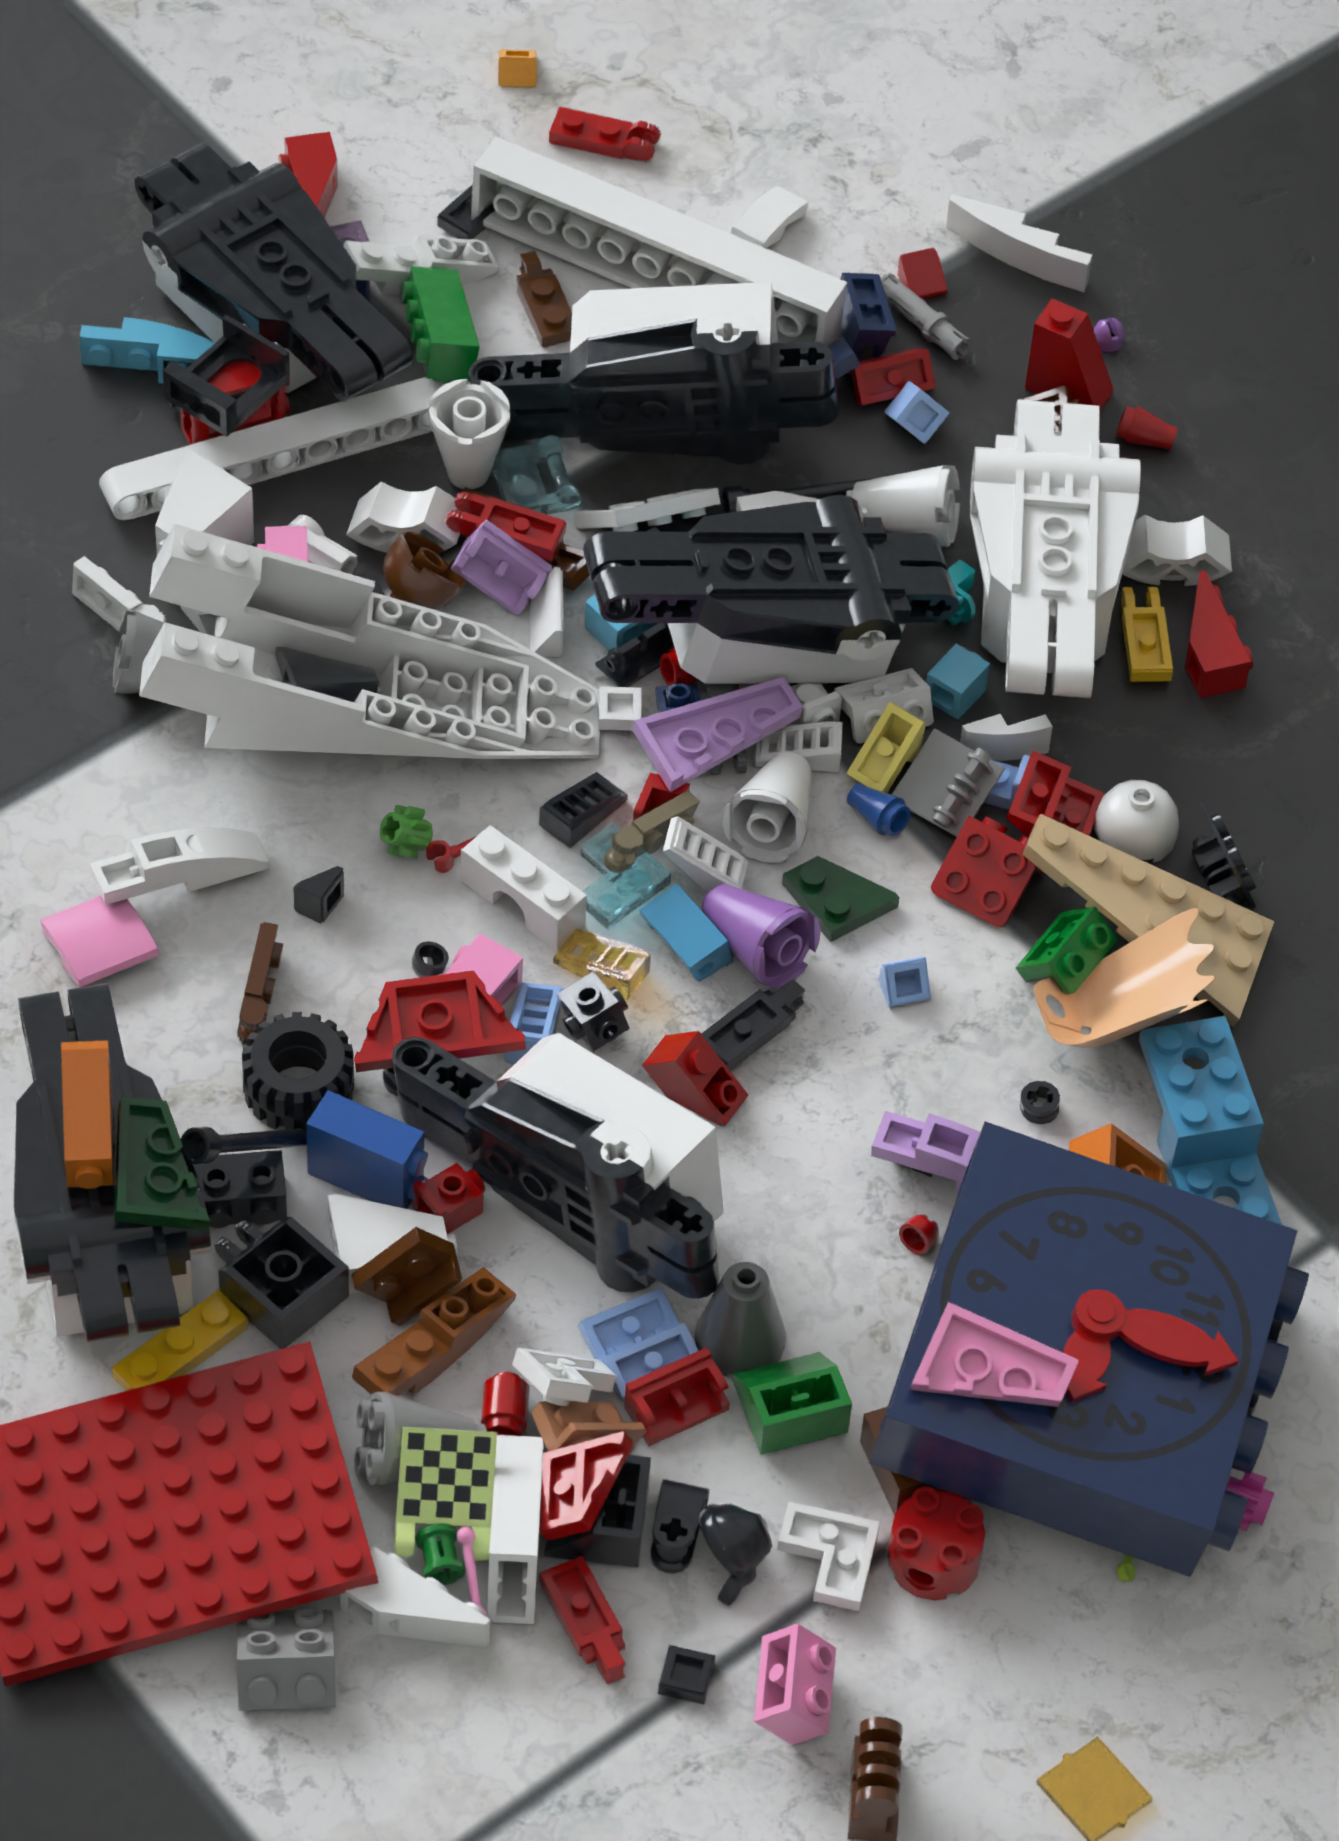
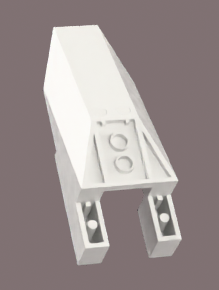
[139,524,600,759]

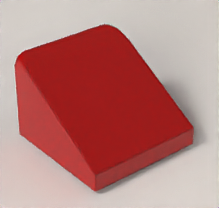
[897,248,948,299]

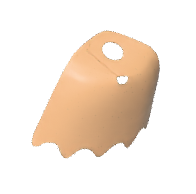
[1034,908,1215,1048]

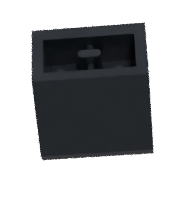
[545,1455,651,1567]

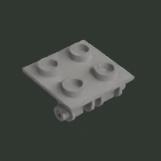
[892,728,1005,837]

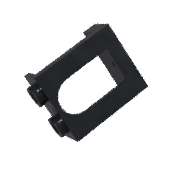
[163,315,290,437]

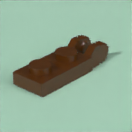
[237,922,284,1044]

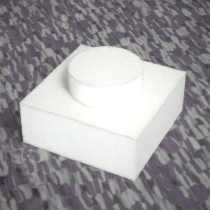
[599,686,641,731]

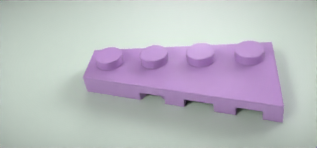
[633,676,803,792]

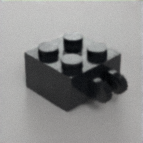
[214,1217,349,1349]

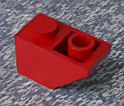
[642,1031,748,1126]

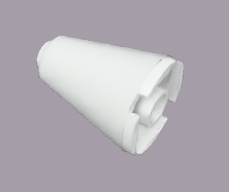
[428,379,510,489]
[846,465,960,547]
[722,751,811,862]

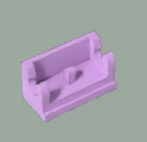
[451,519,553,616]

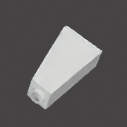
[487,1435,543,1624]

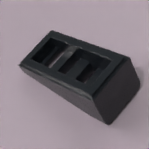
[539,772,628,848]

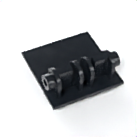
[1191,801,1257,908]

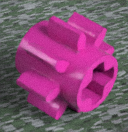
[1226,1472,1275,1532]

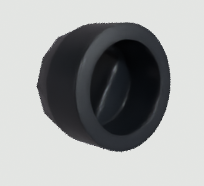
[412,941,449,978]

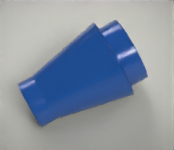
[847,783,910,836]

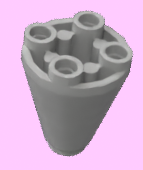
[354,1392,486,1486]

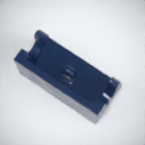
[840,272,897,359]

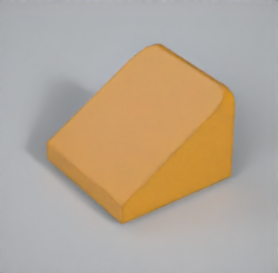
[498,49,537,87]

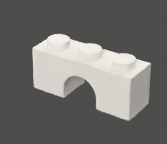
[461,825,587,951]

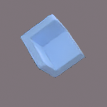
[885,381,950,444]

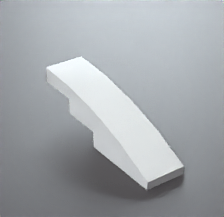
[946,194,1092,292]

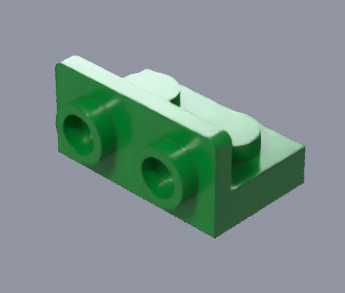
[1015,906,1117,994]

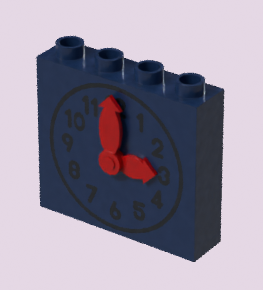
[869,1121,1309,1577]

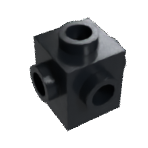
[557,971,630,1052]

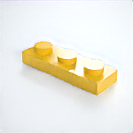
[112,1289,249,1391]

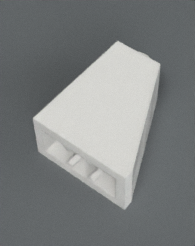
[328,1194,458,1294]

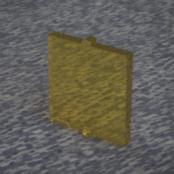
[1036,1736,1153,1841]

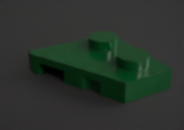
[782,856,899,942]

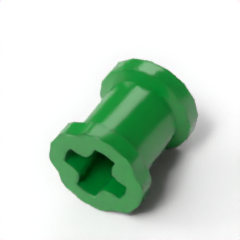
[415,1523,465,1586]

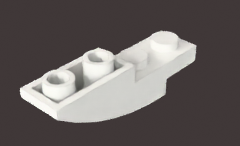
[343,235,499,295]
[90,828,270,905]

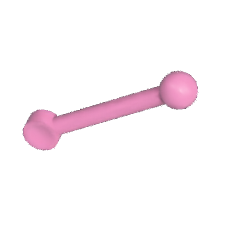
[457,1527,487,1615]

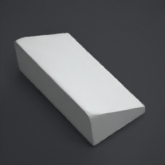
[529,567,564,657]

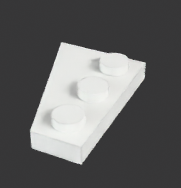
[574,488,721,532]

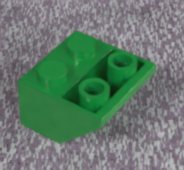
[732,1352,852,1455]

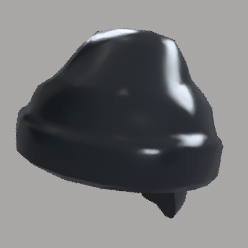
[699,1503,773,1606]

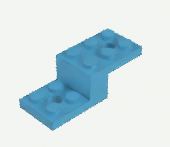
[1139,1016,1282,1225]

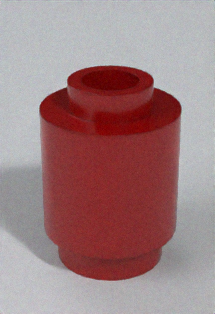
[481,1372,530,1436]

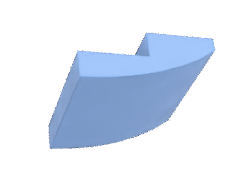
[578,1287,698,1400]

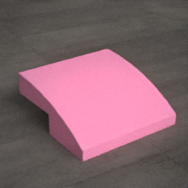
[40,896,159,987]

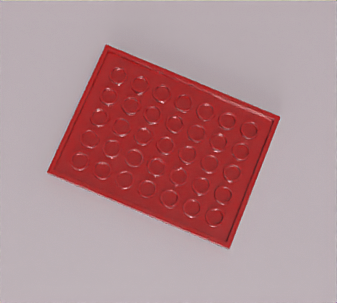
[0,1341,379,1687]

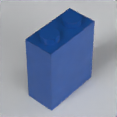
[306,1090,428,1209]

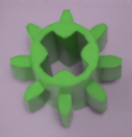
[380,805,433,859]

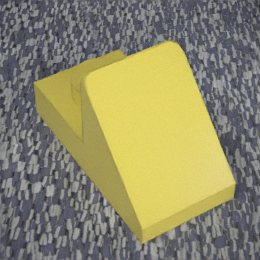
[846,701,926,793]

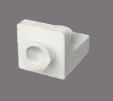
[791,683,842,725]

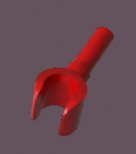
[426,837,475,873]

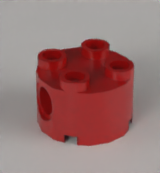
[887,1487,986,1601]

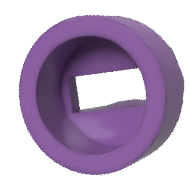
[1094,317,1125,352]

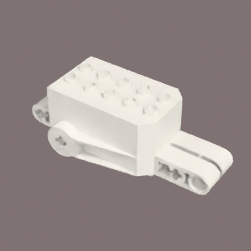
[970,399,1141,698]

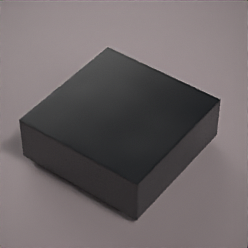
[658,1645,716,1705]

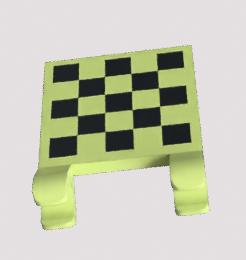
[393,1427,497,1561]

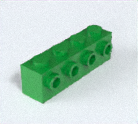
[400,266,480,383]

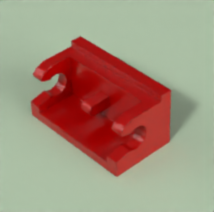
[624,1347,730,1447]

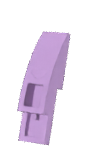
[871,1111,980,1192]

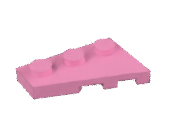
[910,1302,1079,1407]

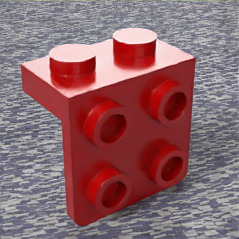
[931,816,1046,928]

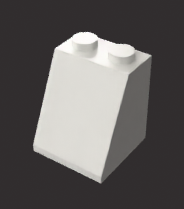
[155,448,254,556]

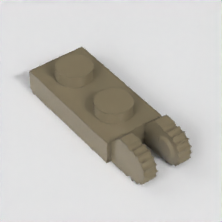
[602,791,700,874]

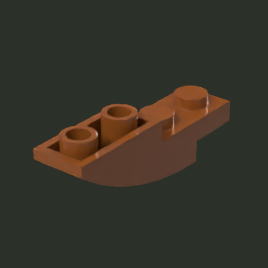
[352,1267,516,1396]

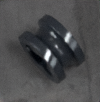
[1020,1081,1060,1124]

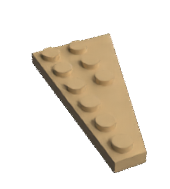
[1022,814,1274,1028]

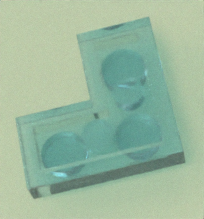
[581,823,671,930]

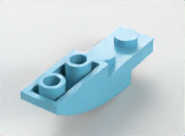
[79,317,215,383]

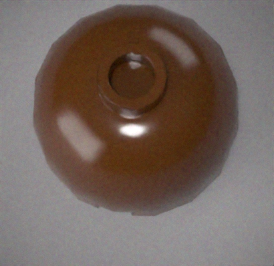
[383,531,467,610]

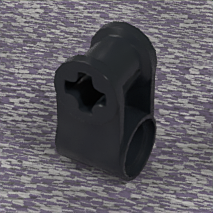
[650,1479,710,1573]

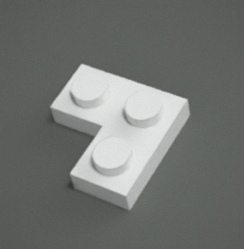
[512,1348,617,1406]
[777,1501,880,1611]

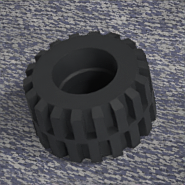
[242,1012,354,1130]

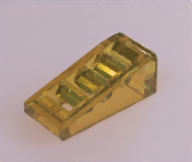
[553,928,651,1001]

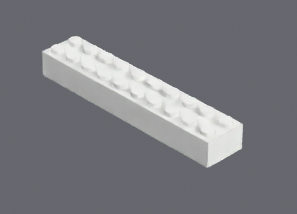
[471,137,847,346]

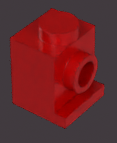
[413,1163,485,1234]

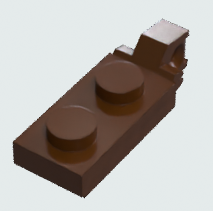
[517,251,572,347]

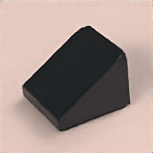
[293,866,344,924]

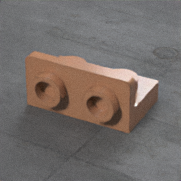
[531,1401,646,1455]

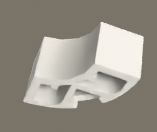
[346,482,460,553]
[1122,515,1232,586]

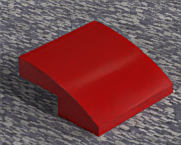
[1006,750,1105,838]

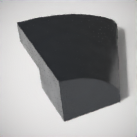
[275,647,379,702]

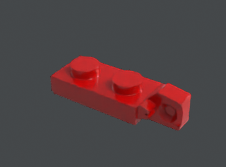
[539,1556,626,1685]

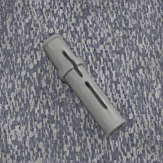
[880,273,972,360]

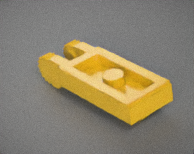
[1121,587,1173,682]

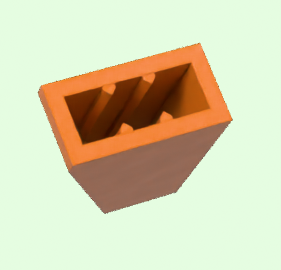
[61,1041,114,1189]

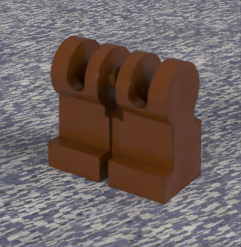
[847,1717,902,1841]

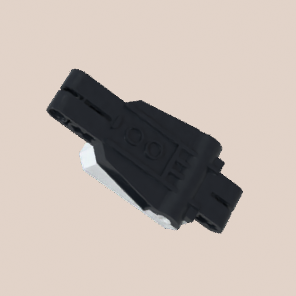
[134,143,413,401]
[468,282,839,465]
[583,495,960,684]
[14,983,211,1343]
[392,1033,724,1299]

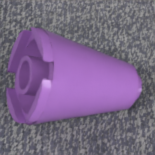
[702,884,821,989]

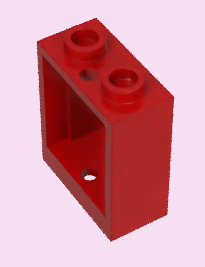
[180,362,290,445]

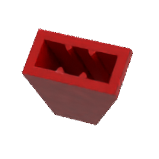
[1025,299,1114,414]

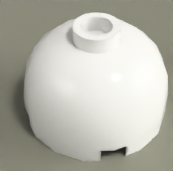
[1093,780,1179,863]

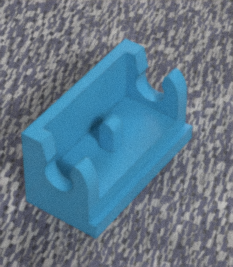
[639,883,733,981]

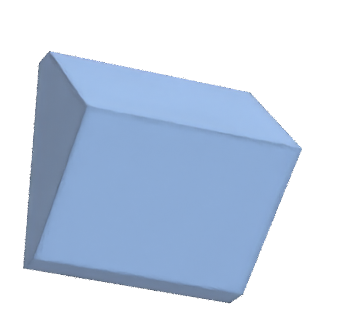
[878,956,931,1007]

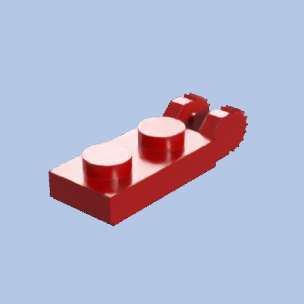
[549,106,661,162]
[445,491,567,561]

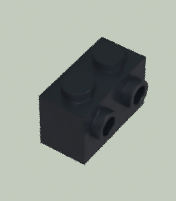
[193,1150,287,1228]

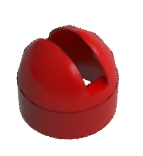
[899,1214,939,1255]

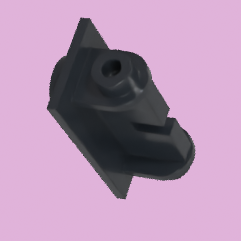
[595,623,675,687]

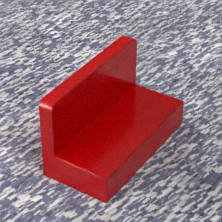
[846,349,936,405]

